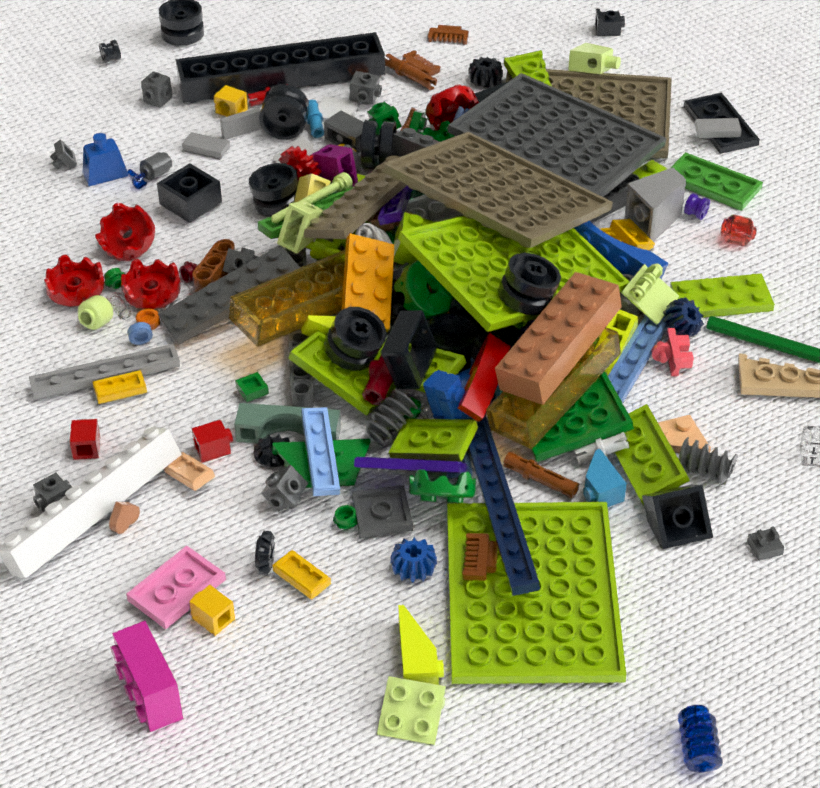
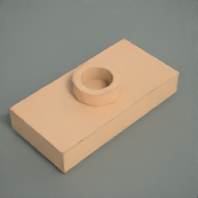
[164,452,215,491]

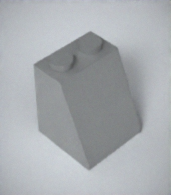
[624,168,686,242]

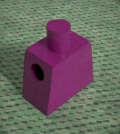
[311,144,358,187]

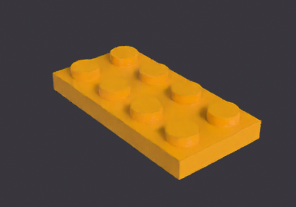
[341,233,394,332]

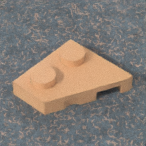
[658,415,711,453]

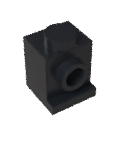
[595,8,625,36]

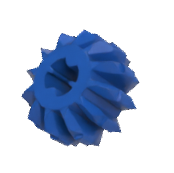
[390,536,437,583]

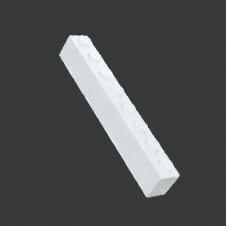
[0,426,182,578]

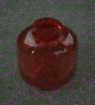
[720,214,757,246]

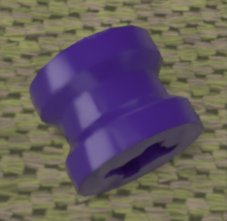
[684,193,710,220]

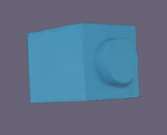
[583,449,627,507]

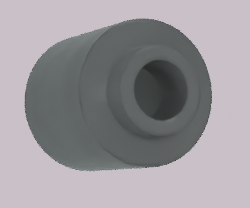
[140,152,172,180]

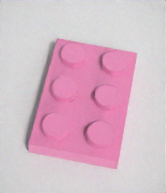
[126,545,226,629]

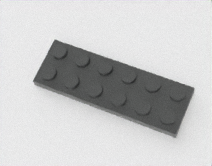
[158,245,303,345]

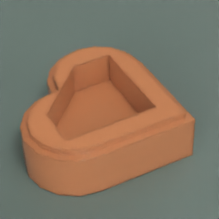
[109,501,140,534]

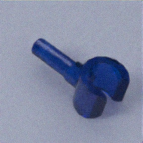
[128,169,147,189]

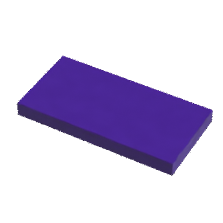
[354,457,468,473]

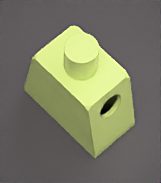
[568,43,621,74]
[277,201,323,253]

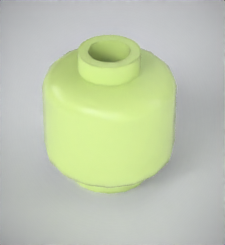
[77,295,113,330]

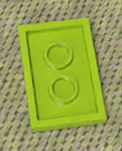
[388,419,478,462]

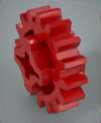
[278,146,322,182]

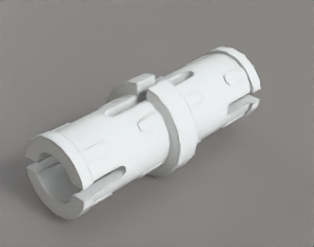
[575,432,629,464]

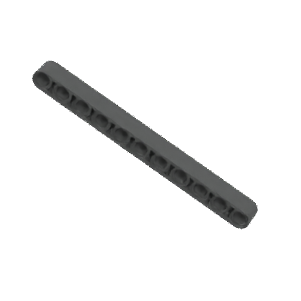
[285,248,314,408]

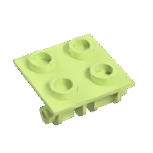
[621,264,679,325]
[377,676,446,745]

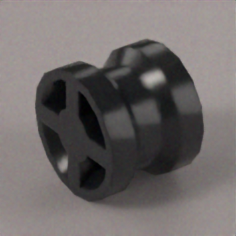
[99,39,121,63]

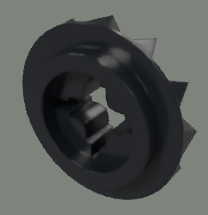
[254,434,290,467]
[255,530,275,575]

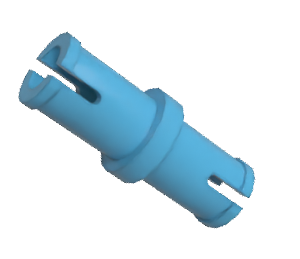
[306,100,324,138]

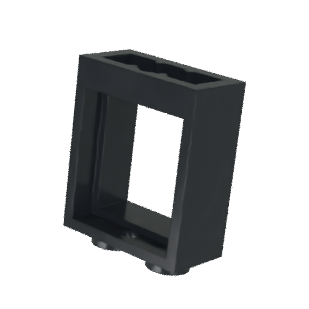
[380,310,438,389]

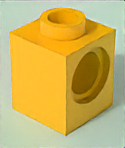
[214,85,248,117]

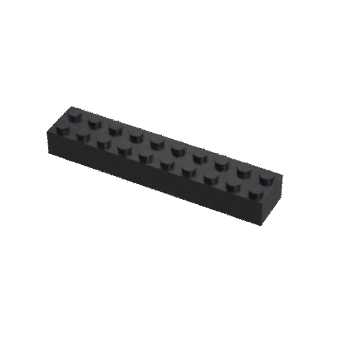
[175,32,385,103]

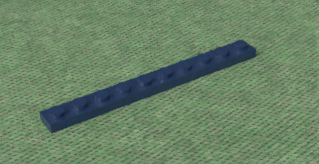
[468,414,540,596]

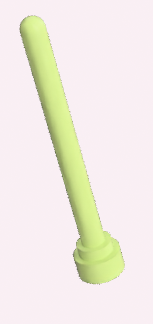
[271,172,353,223]

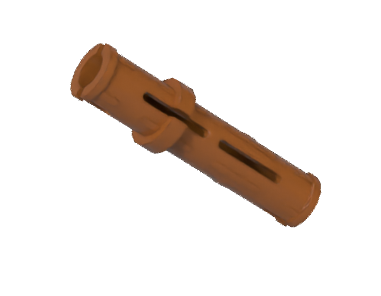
[385,53,437,90]
[503,451,580,499]

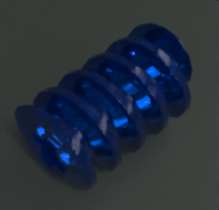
[678,705,723,772]

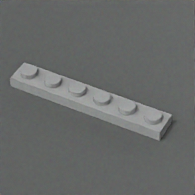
[29,344,180,400]

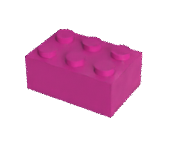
[110,621,183,732]

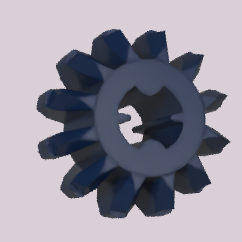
[663,297,704,337]

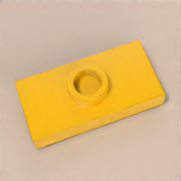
[92,370,147,404]
[272,550,331,600]

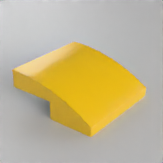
[599,219,655,250]

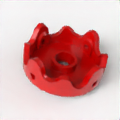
[425,84,479,130]
[95,203,155,261]
[44,254,104,306]
[121,259,181,309]

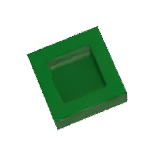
[409,110,427,133]
[235,372,269,402]

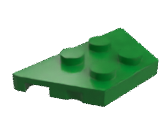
[272,438,371,488]

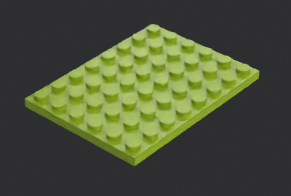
[398,216,630,332]
[447,502,627,684]

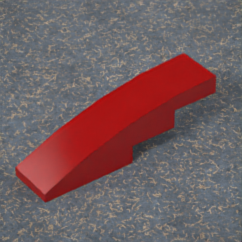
[458,333,510,422]

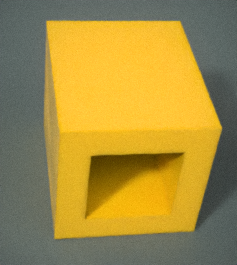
[189,585,235,636]

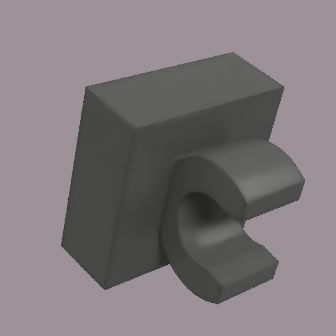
[50,139,77,169]
[747,526,785,561]

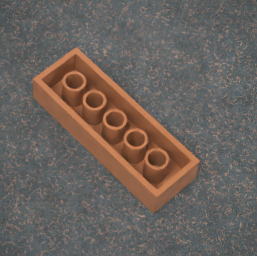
[495,272,622,405]

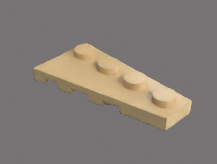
[738,353,820,398]

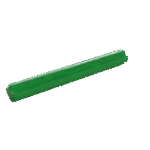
[706,316,820,363]

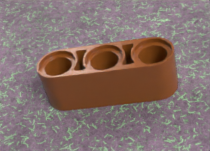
[192,239,235,293]

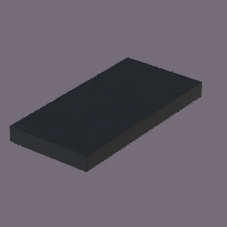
[684,92,760,154]

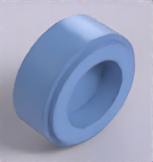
[127,322,153,345]

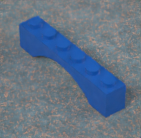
[574,221,669,280]

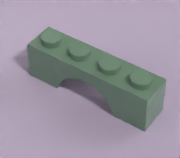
[234,403,341,444]

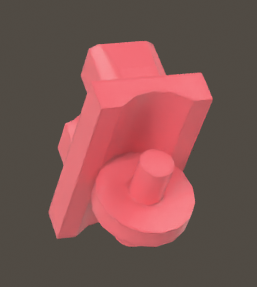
[651,328,694,376]

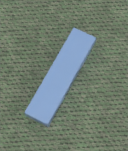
[301,407,340,496]

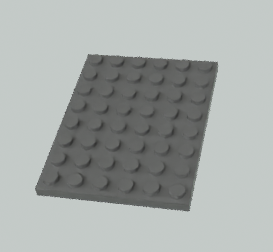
[448,73,666,197]

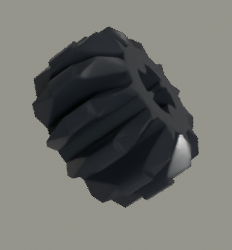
[468,56,503,88]

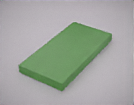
[671,152,763,211]

